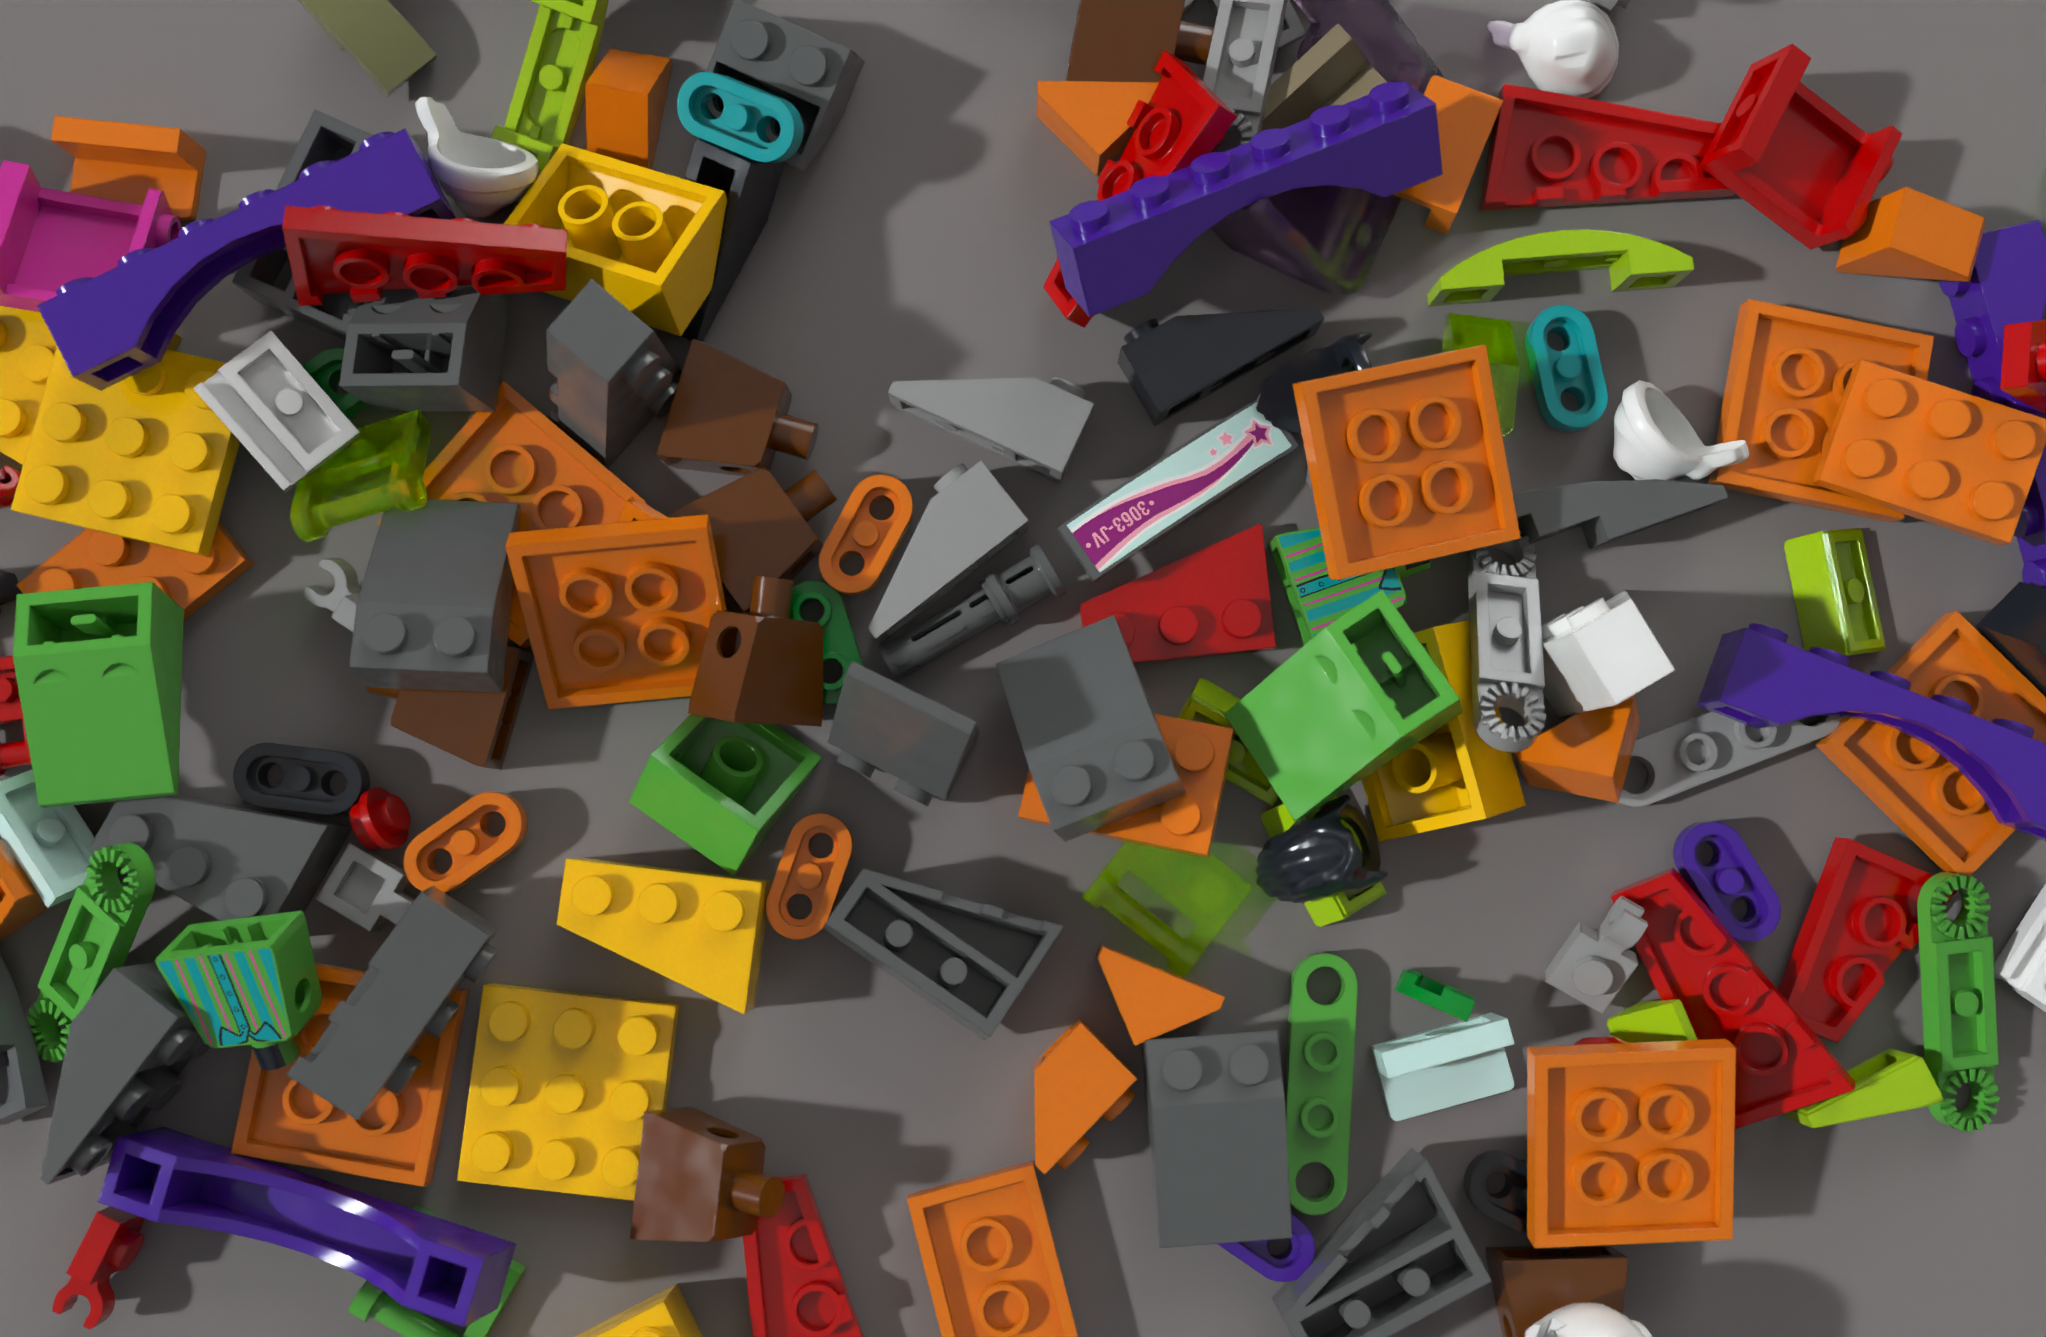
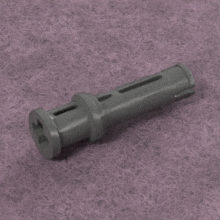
[878,544,1066,682]

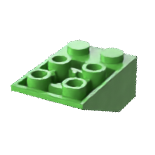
[13,582,184,808]
[1224,590,1463,822]

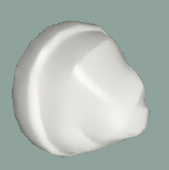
[1487,0,1619,99]
[415,97,539,217]
[1613,380,1749,481]

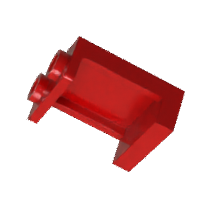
[1700,43,1902,250]

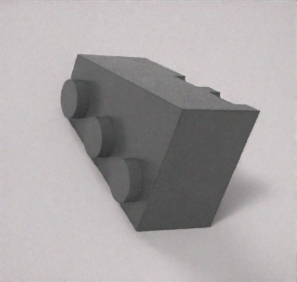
[89,795,352,921]

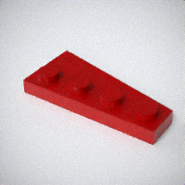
[1043,49,1237,328]
[1479,84,1735,211]
[282,206,567,306]
[1610,867,1855,1129]
[743,1174,864,1337]

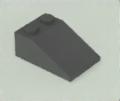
[349,498,521,693]
[996,615,1186,842]
[827,661,980,806]
[1142,1030,1292,1248]

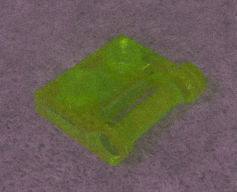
[290,409,432,542]
[1081,841,1253,978]

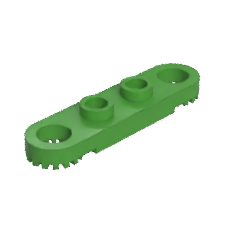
[26,842,156,1063]
[1917,872,2000,1133]
[1284,952,1358,1215]

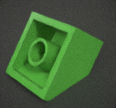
[629,714,822,876]

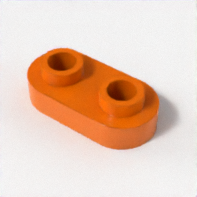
[819,474,914,596]
[403,792,528,893]
[766,813,854,940]

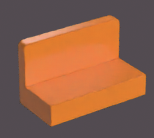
[1393,76,1503,235]
[51,116,206,222]

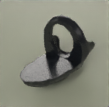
[1256,332,1372,433]
[1255,795,1388,903]

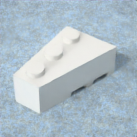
[1541,590,1675,717]

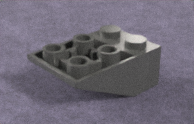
[339,285,511,412]
[40,962,211,1185]

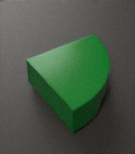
[1394,969,1476,1022]

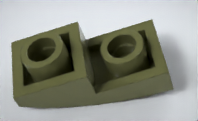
[298,0,437,97]

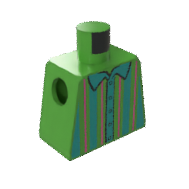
[1267,527,1430,646]
[155,910,322,1070]

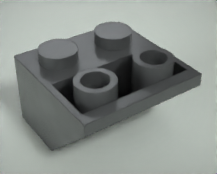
[706,0,865,171]

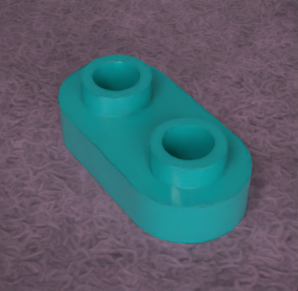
[677,72,803,163]
[1525,305,1608,432]

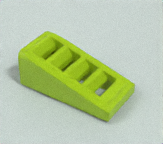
[1784,1048,1943,1128]

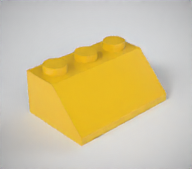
[504,143,727,336]
[1362,620,1526,842]

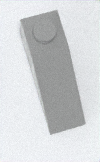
[888,377,1094,484]
[868,461,1028,645]

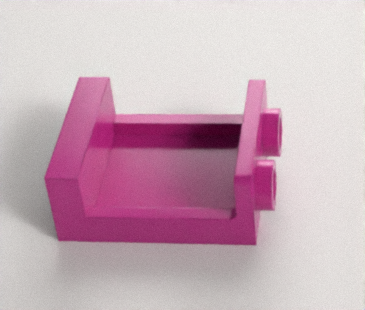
[0,160,181,312]

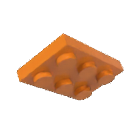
[1812,360,2046,546]
[16,520,255,620]
[1018,714,1235,858]
[907,1160,1079,1337]

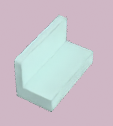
[0,769,95,908]
[1369,1012,1515,1121]

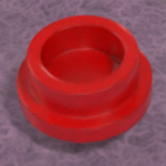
[349,787,411,850]

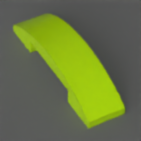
[491,0,609,201]
[1427,229,1694,307]

